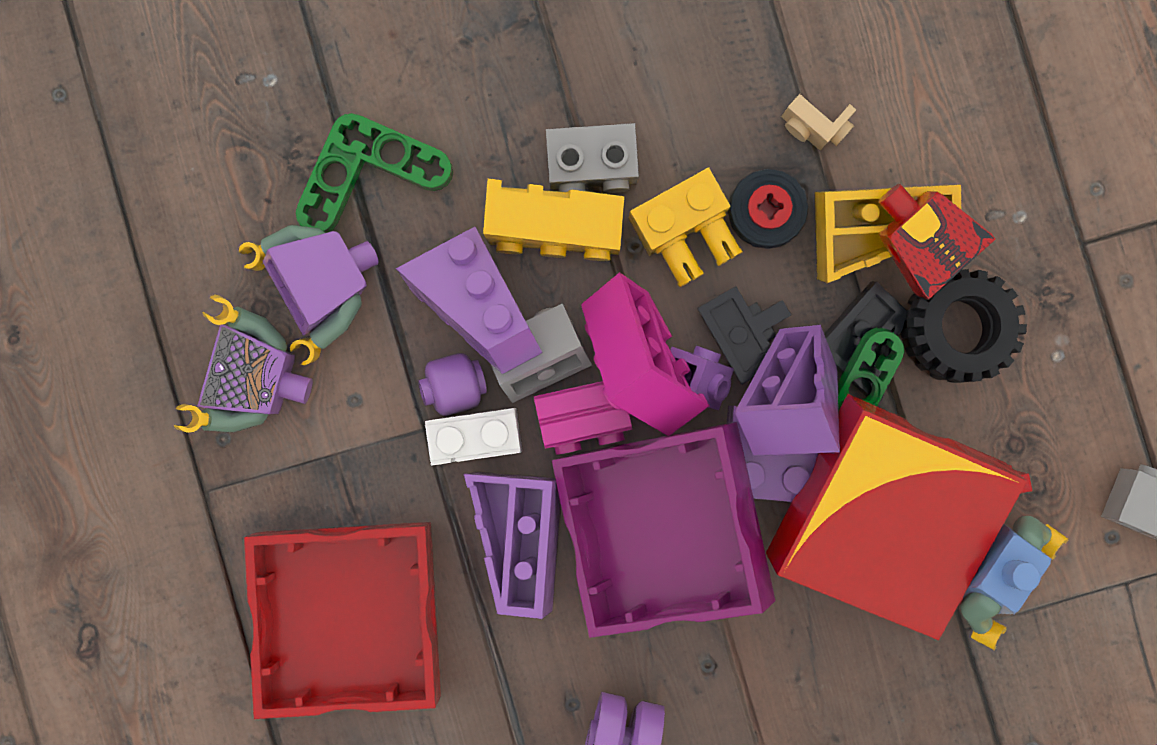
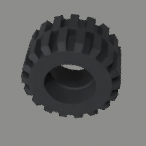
[901,269,1027,383]

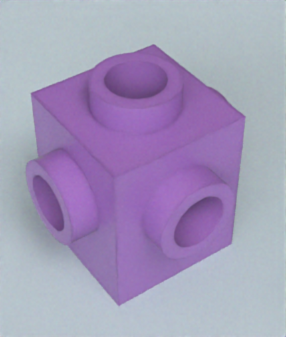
[670,346,734,410]

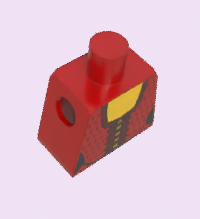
[879,184,996,299]

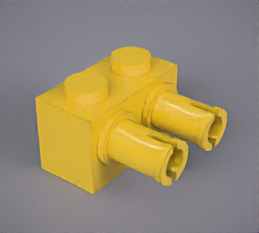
[628,167,743,288]

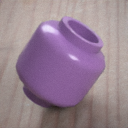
[418,353,487,416]

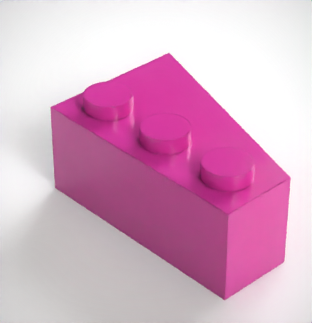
[581,272,709,436]

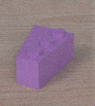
[396,227,542,374]

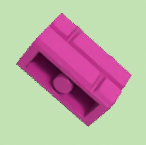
[533,381,632,455]

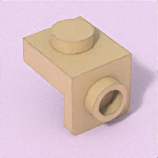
[781,94,856,150]

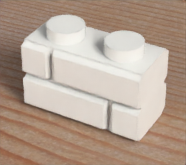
[425,408,523,466]

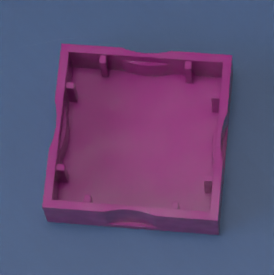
[552,422,776,638]

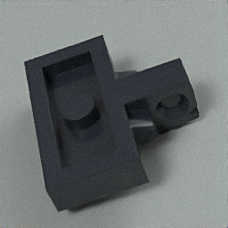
[697,286,791,385]

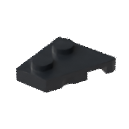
[824,281,908,401]

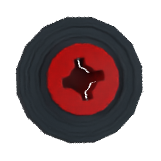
[728,169,808,249]

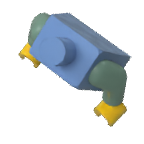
[960,516,1068,650]

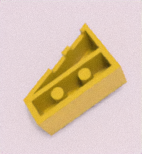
[483,178,624,261]
[815,185,961,283]

